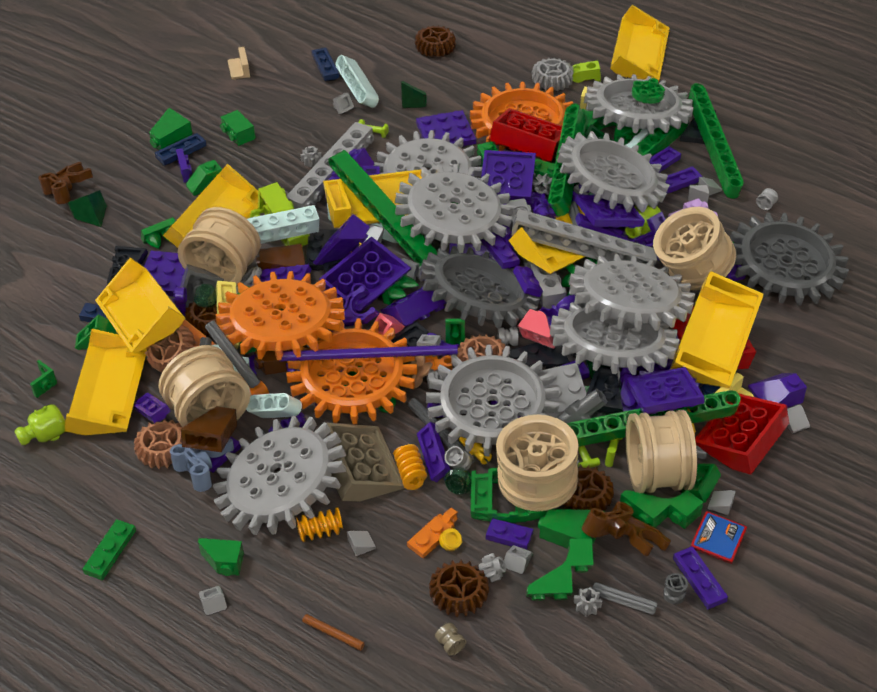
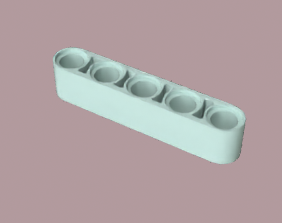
[336,55,379,108]

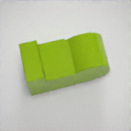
[572,60,601,83]

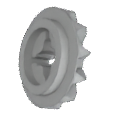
[241,266,262,287]

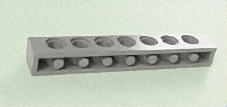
[286,122,374,209]
[507,198,567,309]
[511,209,657,267]

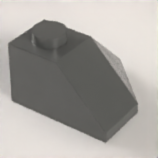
[180,264,224,307]

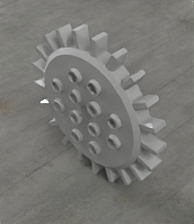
[584,74,693,134]
[374,130,482,179]
[557,131,669,212]
[395,164,514,253]
[569,254,695,331]
[550,302,679,375]
[426,345,559,456]
[213,416,347,535]

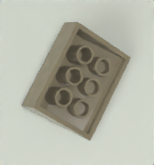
[325,423,404,501]

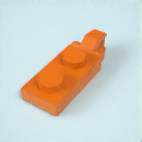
[407,508,458,558]

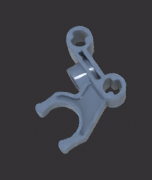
[170,439,234,492]

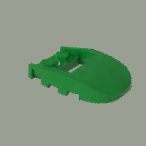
[471,468,548,523]

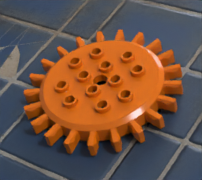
[470,82,574,152]
[216,271,345,360]
[286,318,417,424]

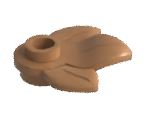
[403,356,433,389]

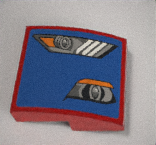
[691,511,747,564]

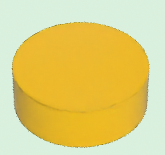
[439,528,462,551]

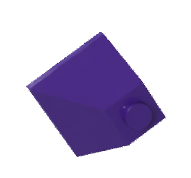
[748,373,807,408]

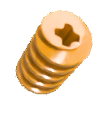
[393,444,427,490]
[296,508,343,542]

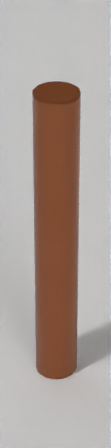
[302,614,365,651]

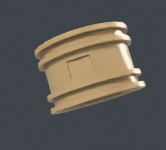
[178,207,261,286]
[653,207,736,290]
[158,345,251,427]
[626,410,697,493]
[496,414,579,511]

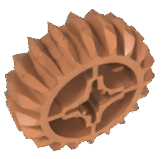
[145,325,196,373]
[457,334,505,362]
[134,419,182,469]

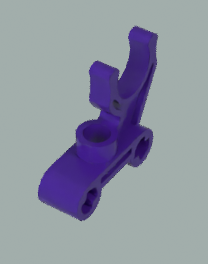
[324,286,379,332]

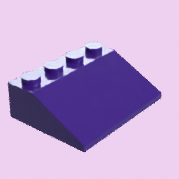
[319,236,411,313]

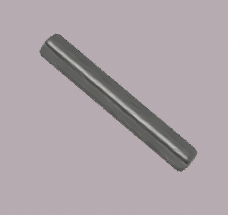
[205,320,260,388]

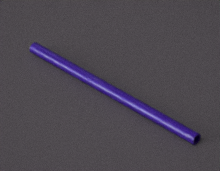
[279,345,458,361]

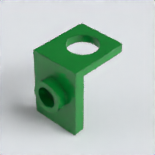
[30,360,57,398]

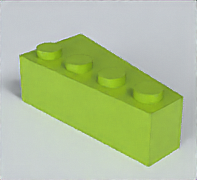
[258,182,310,246]

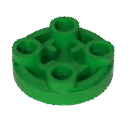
[632,78,665,104]

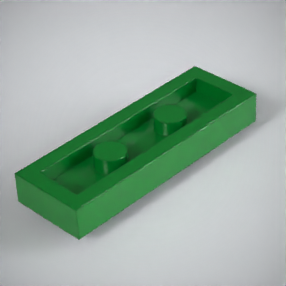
[82,519,136,580]

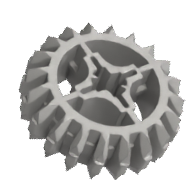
[532,58,574,92]

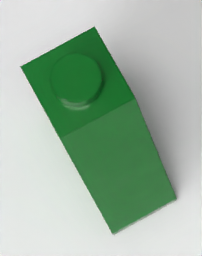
[149,108,193,150]
[538,509,605,549]

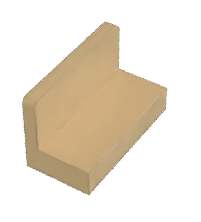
[227,47,250,80]

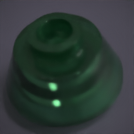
[194,284,217,308]
[444,467,472,495]

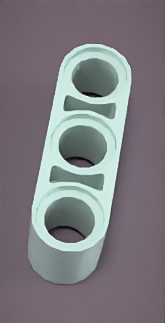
[246,393,302,418]

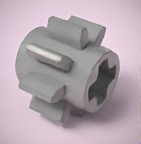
[300,146,322,167]
[533,174,552,195]
[479,553,506,583]
[574,587,602,616]

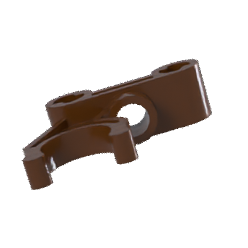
[38,162,93,204]
[582,502,671,556]

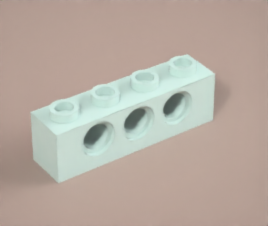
[247,205,319,244]

